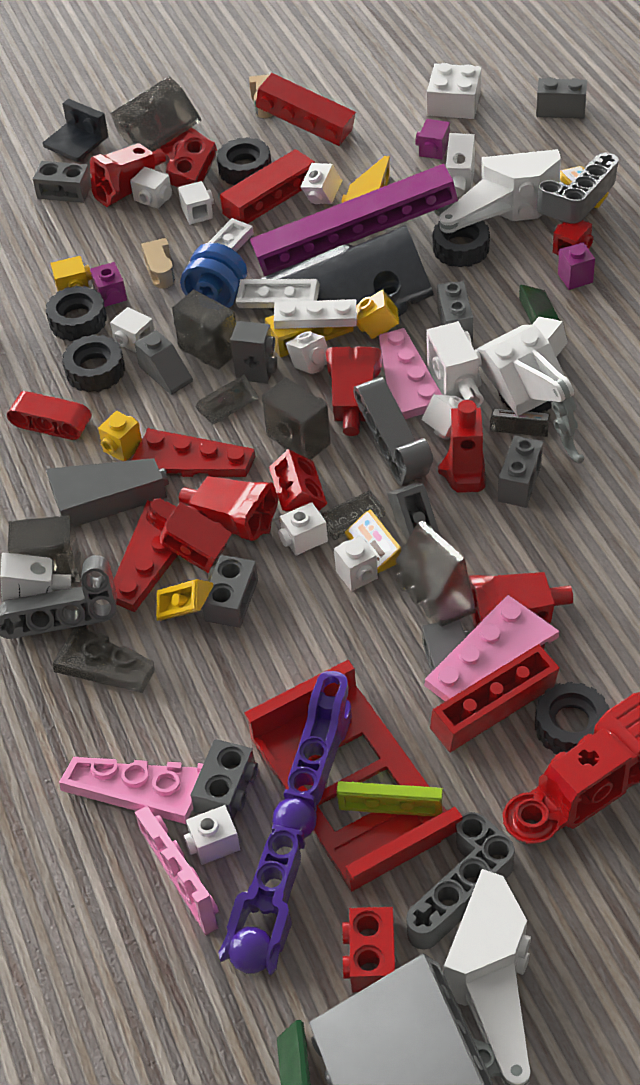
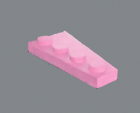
[379,328,442,419]
[424,595,560,701]
[59,757,203,824]
[135,806,219,935]

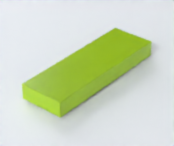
[337,781,443,817]

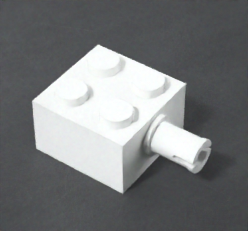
[427,321,484,408]

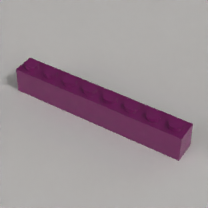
[250,163,458,276]

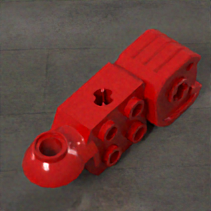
[502,692,640,845]

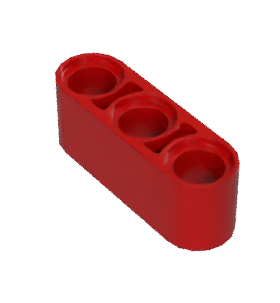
[7,391,92,440]

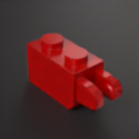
[146,498,232,573]

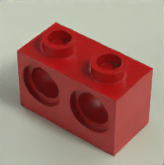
[166,132,216,188]
[269,449,327,513]
[342,907,395,993]

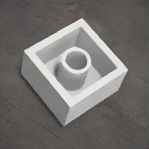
[427,63,481,119]

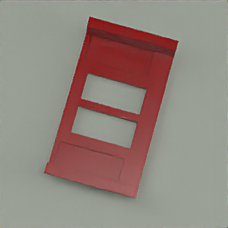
[244,660,463,892]

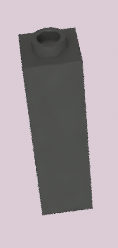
[46,458,169,530]

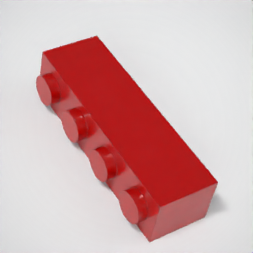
[255,73,356,146]
[220,149,315,224]
[430,644,560,753]

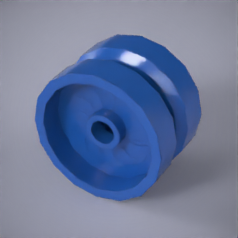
[180,242,248,312]

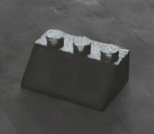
[110,76,202,152]
[395,521,476,627]

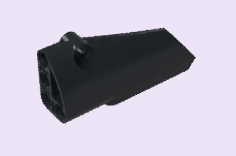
[261,225,434,317]

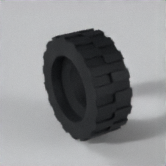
[217,137,271,185]
[433,220,490,267]
[46,286,107,341]
[62,335,125,392]
[535,682,610,755]

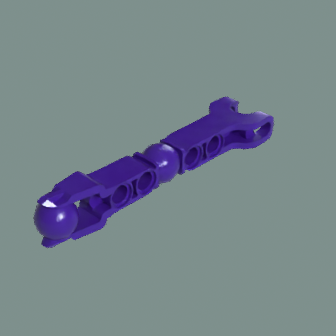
[218,671,352,976]

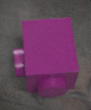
[415,119,450,160]
[558,242,595,290]
[90,261,127,307]

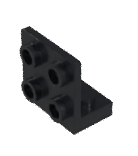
[43,98,109,162]

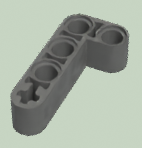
[536,153,619,223]
[353,377,433,485]
[0,555,117,639]
[406,812,515,950]

